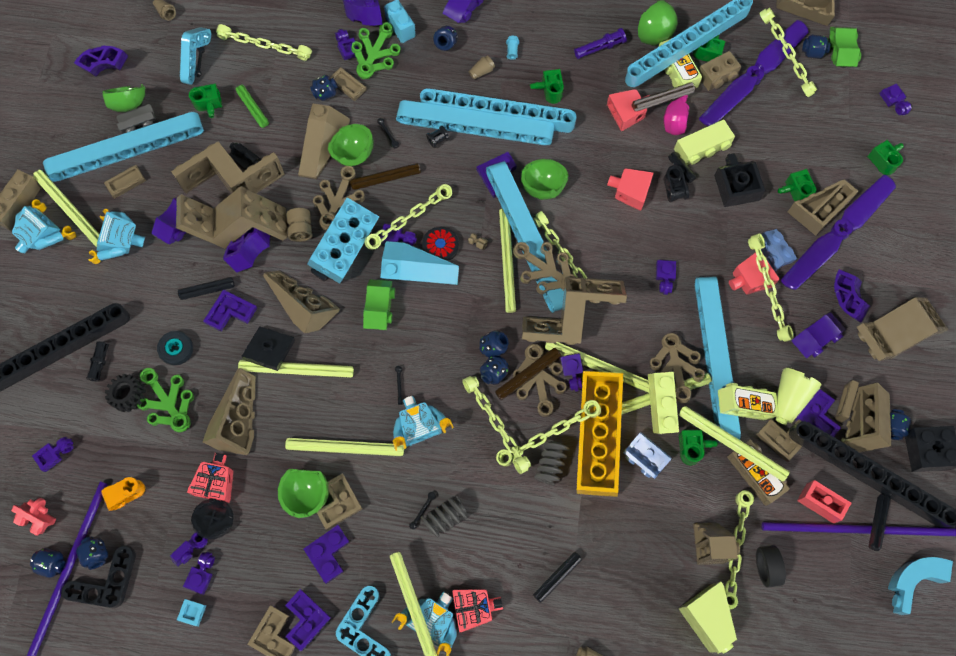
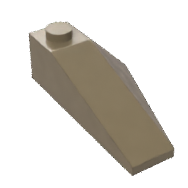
[298,103,350,179]
[263,271,340,333]
[203,368,256,455]

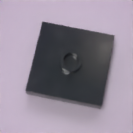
[242,326,295,371]

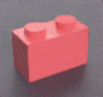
[797,480,851,524]

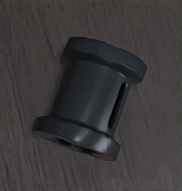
[426,125,449,148]

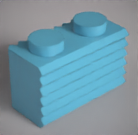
[384,0,416,43]

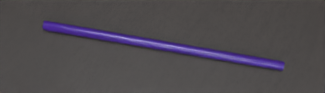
[27,481,108,656]
[762,522,956,536]

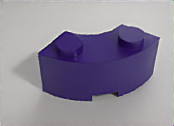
[343,0,383,26]
[442,0,484,23]
[74,45,128,77]
[151,197,198,244]
[223,227,270,273]
[834,269,870,323]
[791,312,846,359]

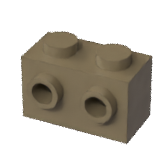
[699,51,741,91]

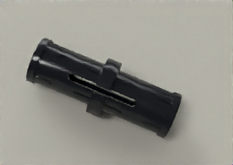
[86,341,109,382]

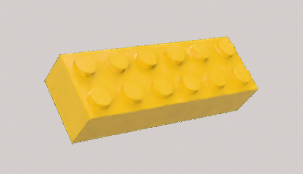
[576,371,623,497]

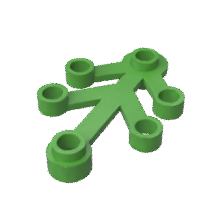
[351,22,401,79]
[137,368,194,432]

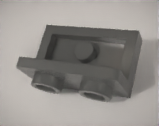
[116,104,158,133]

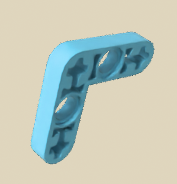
[180,27,211,85]
[336,586,391,656]

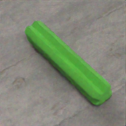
[236,85,269,128]

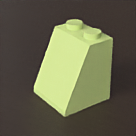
[678,582,737,654]

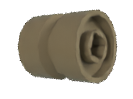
[286,208,312,242]

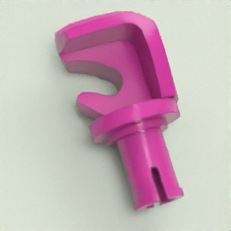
[664,95,689,135]

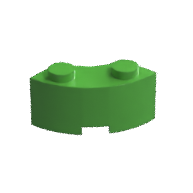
[829,27,861,67]
[363,279,395,330]

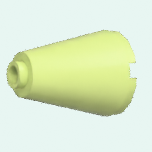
[775,368,822,425]

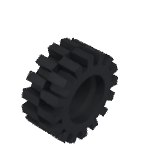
[105,374,146,412]

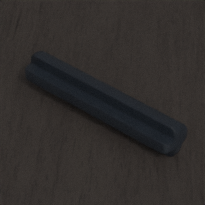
[178,277,235,300]
[868,494,890,551]
[533,552,582,603]

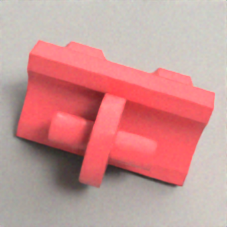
[11,498,56,536]

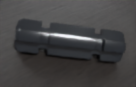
[668,152,696,183]

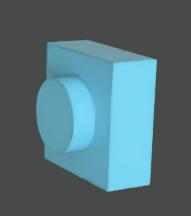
[177,599,206,627]

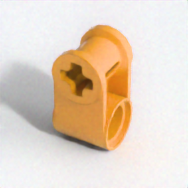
[101,477,145,511]

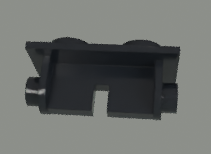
[229,142,262,169]

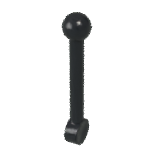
[195,46,205,77]
[377,118,399,149]
[395,366,402,405]
[409,492,436,530]

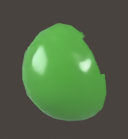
[638,0,678,46]
[102,84,145,113]
[328,124,374,166]
[521,159,568,200]
[278,469,329,518]

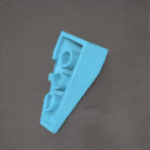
[380,241,459,285]

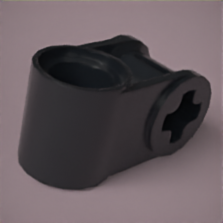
[663,165,689,202]

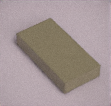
[330,67,366,101]
[104,165,146,199]
[835,380,859,423]

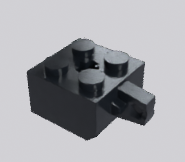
[714,153,765,207]
[905,426,956,472]

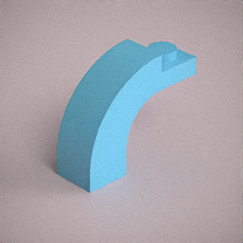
[888,557,953,615]

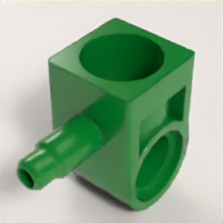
[693,35,726,62]
[530,69,564,104]
[189,83,222,118]
[867,140,904,175]
[778,169,816,202]
[678,430,718,466]

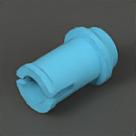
[506,36,520,60]

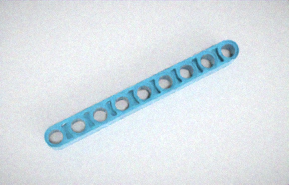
[625,0,753,87]
[420,89,576,133]
[396,100,554,145]
[43,112,204,182]
[486,161,564,313]
[695,276,741,442]

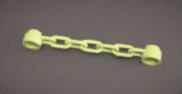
[760,8,817,97]
[216,24,312,61]
[365,184,452,250]
[533,211,587,278]
[748,233,794,342]
[462,376,531,474]
[496,400,601,466]
[725,490,754,610]

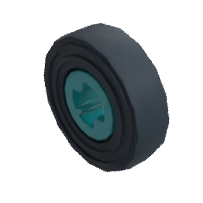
[157,331,193,366]

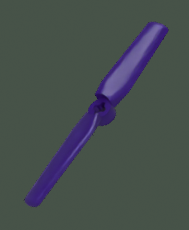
[699,20,809,126]
[781,175,896,290]

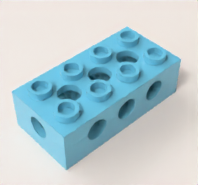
[307,197,379,283]

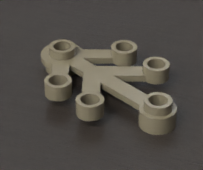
[313,166,365,230]
[513,242,576,294]
[650,333,705,403]
[513,344,567,417]

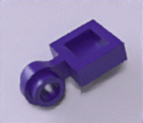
[335,29,359,60]
[879,84,911,116]
[380,224,417,246]
[656,260,676,295]
[560,353,584,392]
[32,437,74,472]
[170,532,208,567]
[183,552,215,595]

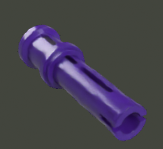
[574,28,627,59]

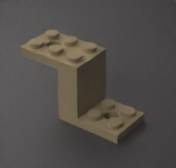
[171,141,285,194]
[176,186,288,249]
[522,277,627,345]
[857,297,949,361]

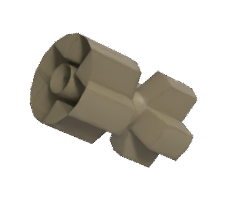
[468,233,488,250]

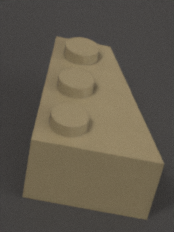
[776,0,835,26]
[788,180,858,236]
[841,383,891,452]
[693,523,740,565]

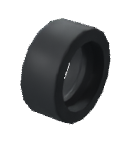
[756,545,786,588]

